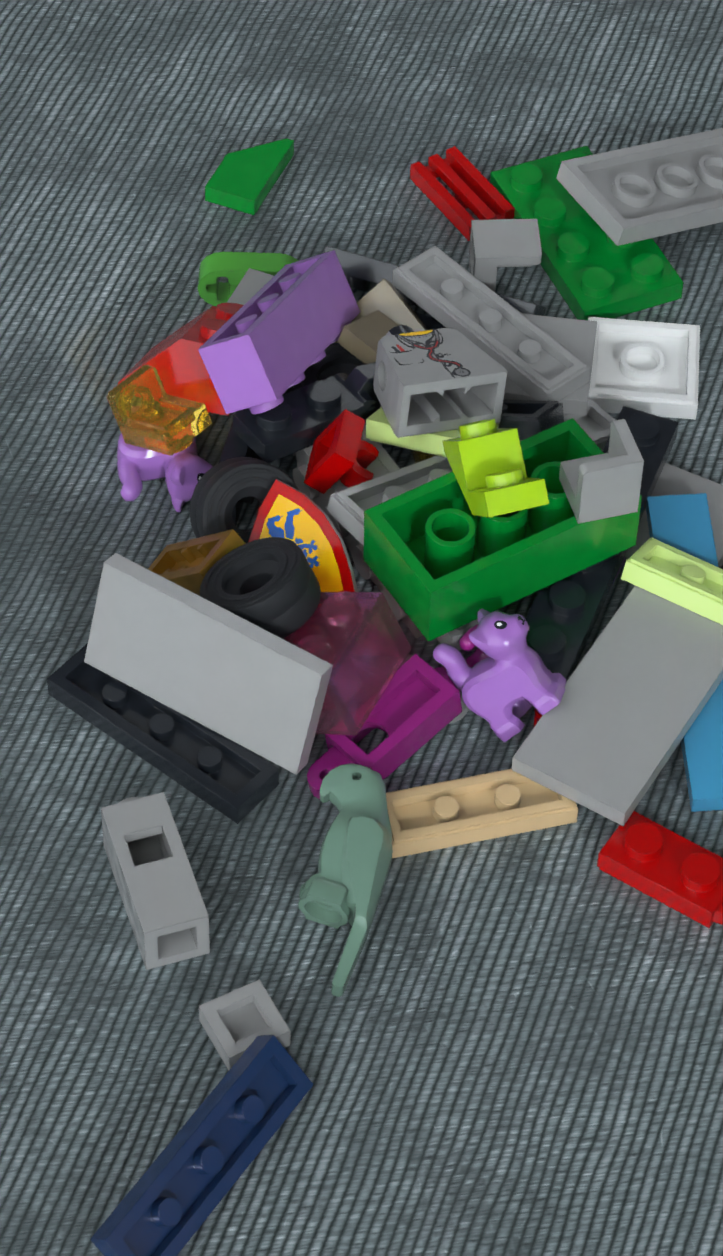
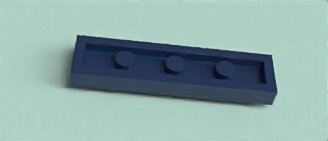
[90,1035,313,1256]

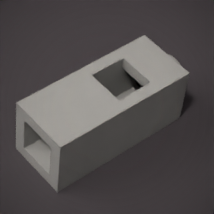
[101,792,210,970]

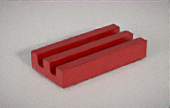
[410,146,515,241]

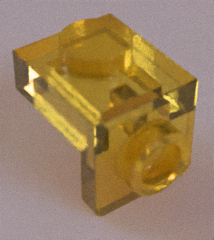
[107,365,212,456]

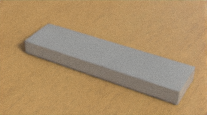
[392,246,591,401]

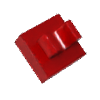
[304,409,379,494]

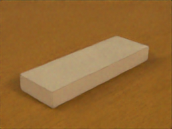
[386,769,578,858]

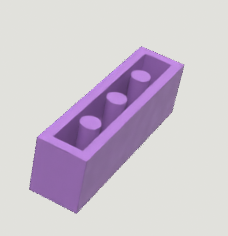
[198,250,360,414]

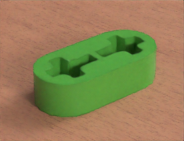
[198,252,298,306]

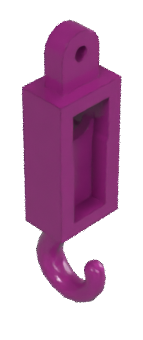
[307,624,489,800]

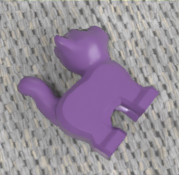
[117,405,213,513]
[433,608,566,742]

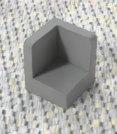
[469,219,542,292]
[559,419,644,524]

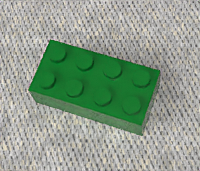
[363,418,642,642]

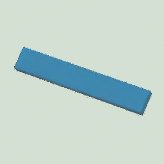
[646,493,723,812]

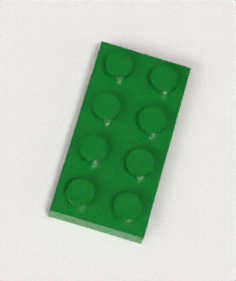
[490,146,684,320]

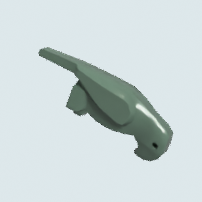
[298,763,393,997]

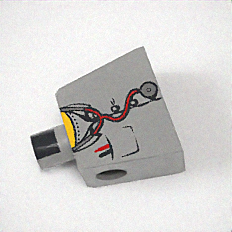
[373,325,508,438]

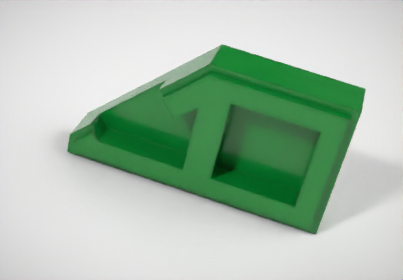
[205,138,294,215]

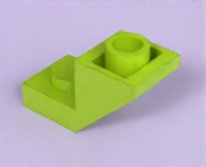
[442,419,549,517]

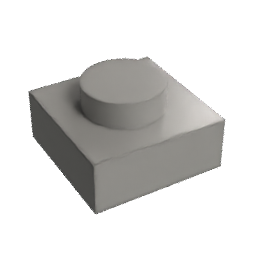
[199,979,291,1071]

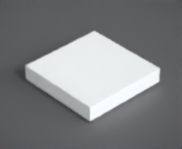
[588,317,700,420]

